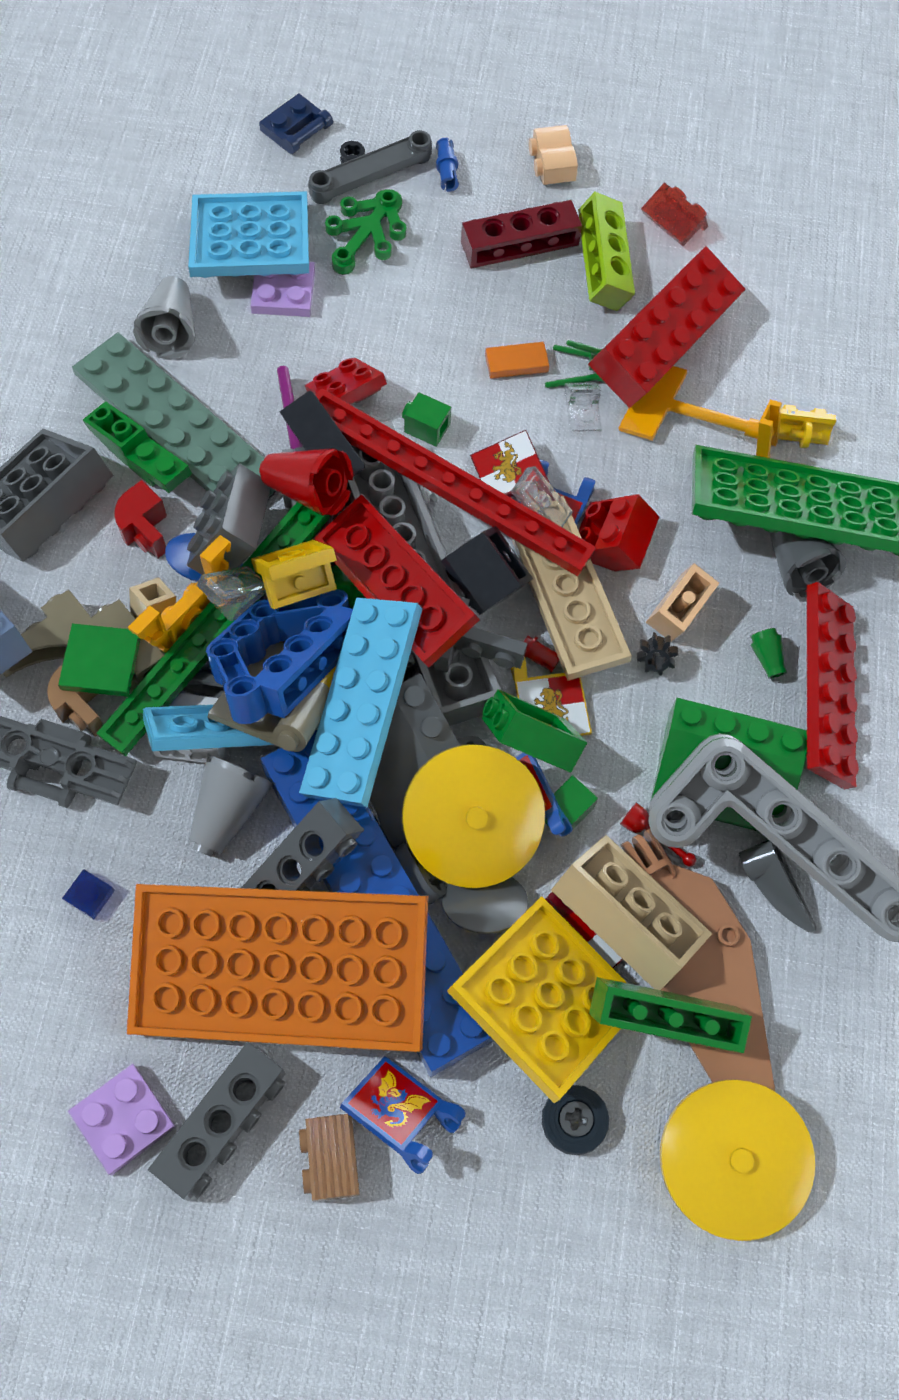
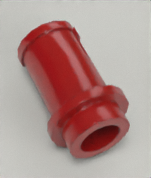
[524,635,559,673]

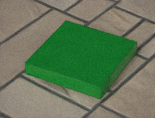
[58,623,141,697]

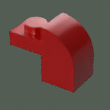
[114,480,167,559]

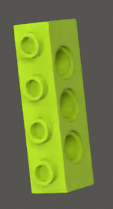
[578,191,635,311]

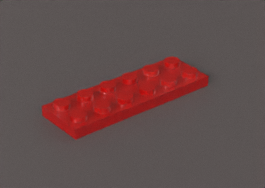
[314,494,480,667]
[807,582,859,790]

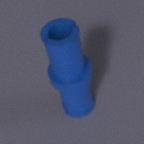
[436,137,459,192]

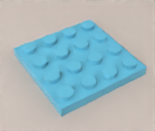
[188,191,309,278]

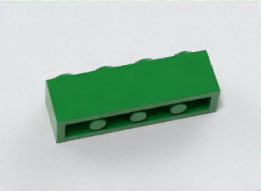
[589,977,752,1053]

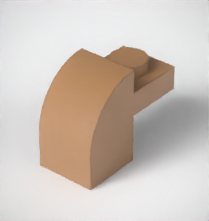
[47,664,103,737]

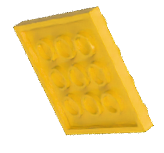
[447,896,627,1103]

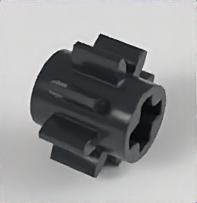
[637,632,678,676]

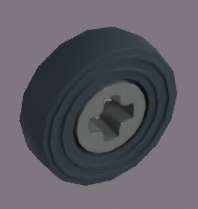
[541,1085,609,1156]

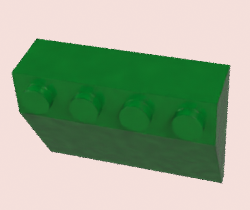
[650,698,807,832]

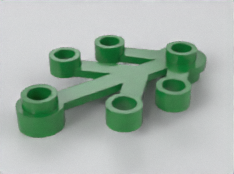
[325,189,407,275]

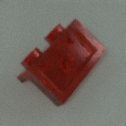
[641,182,708,246]

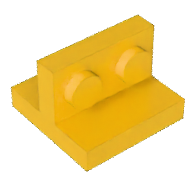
[251,540,337,609]

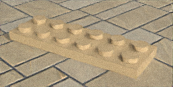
[511,496,632,680]

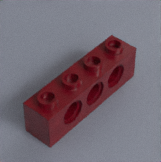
[461,200,582,269]

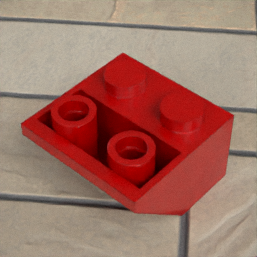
[579,494,659,572]

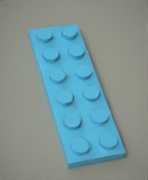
[299,598,422,807]

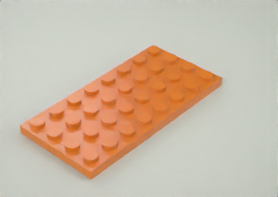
[127,884,428,1052]

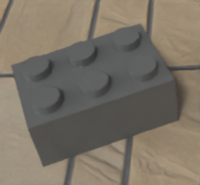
[187,463,271,583]

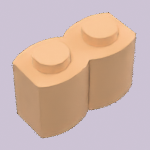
[529,125,578,185]

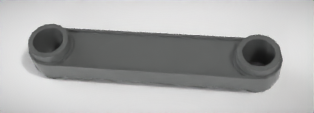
[308,130,432,204]

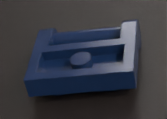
[259,93,334,154]

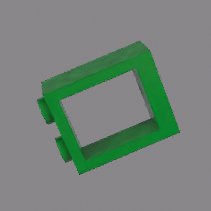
[482,689,587,773]

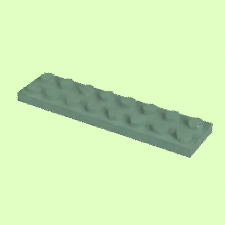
[72,332,276,497]

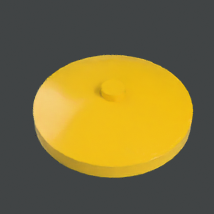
[402,744,545,888]
[660,1080,815,1241]

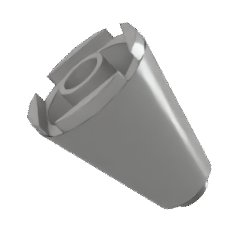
[133,276,195,359]
[189,755,273,857]

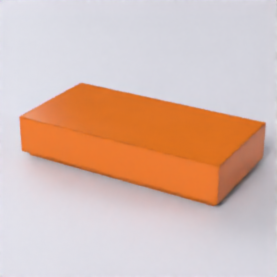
[485,342,549,379]

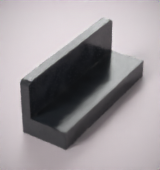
[279,391,365,490]

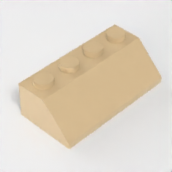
[551,835,712,990]

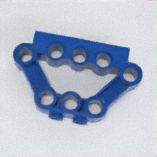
[206,589,353,724]

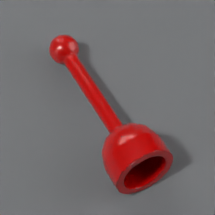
[620,802,697,867]

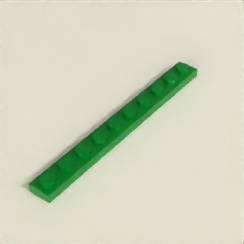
[96,502,332,756]

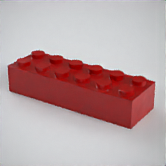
[588,246,746,408]

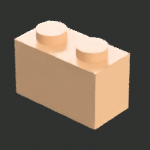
[646,563,719,642]

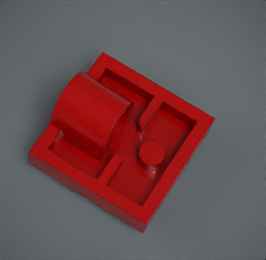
[305,358,387,404]

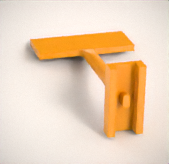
[619,366,782,458]

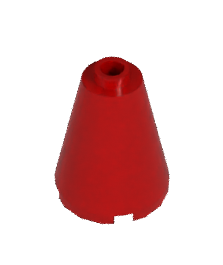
[259,448,353,515]

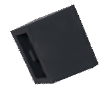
[441,526,533,615]

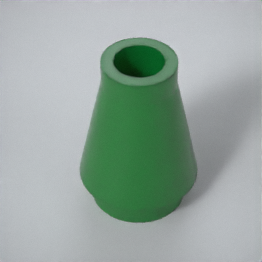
[750,628,787,679]

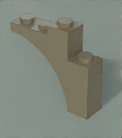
[3,589,164,684]

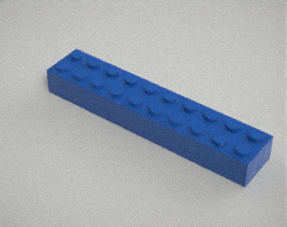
[260,730,494,1078]

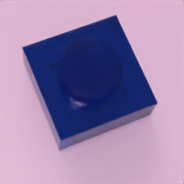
[62,869,115,920]

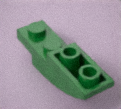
[83,401,192,493]

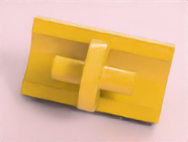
[778,405,836,449]

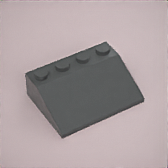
[0,429,114,562]
[368,673,461,848]

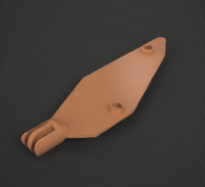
[621,828,775,1091]

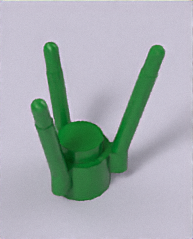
[545,340,604,388]

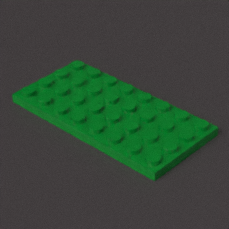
[692,445,899,556]

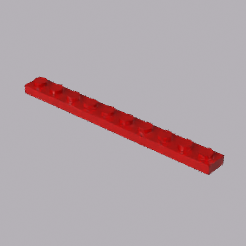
[315,388,596,577]

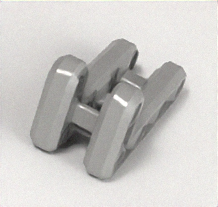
[648,733,899,942]

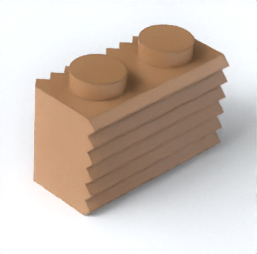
[299,1114,360,1202]

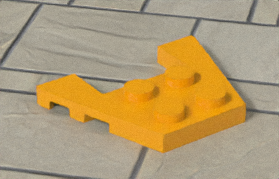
[128,535,231,653]

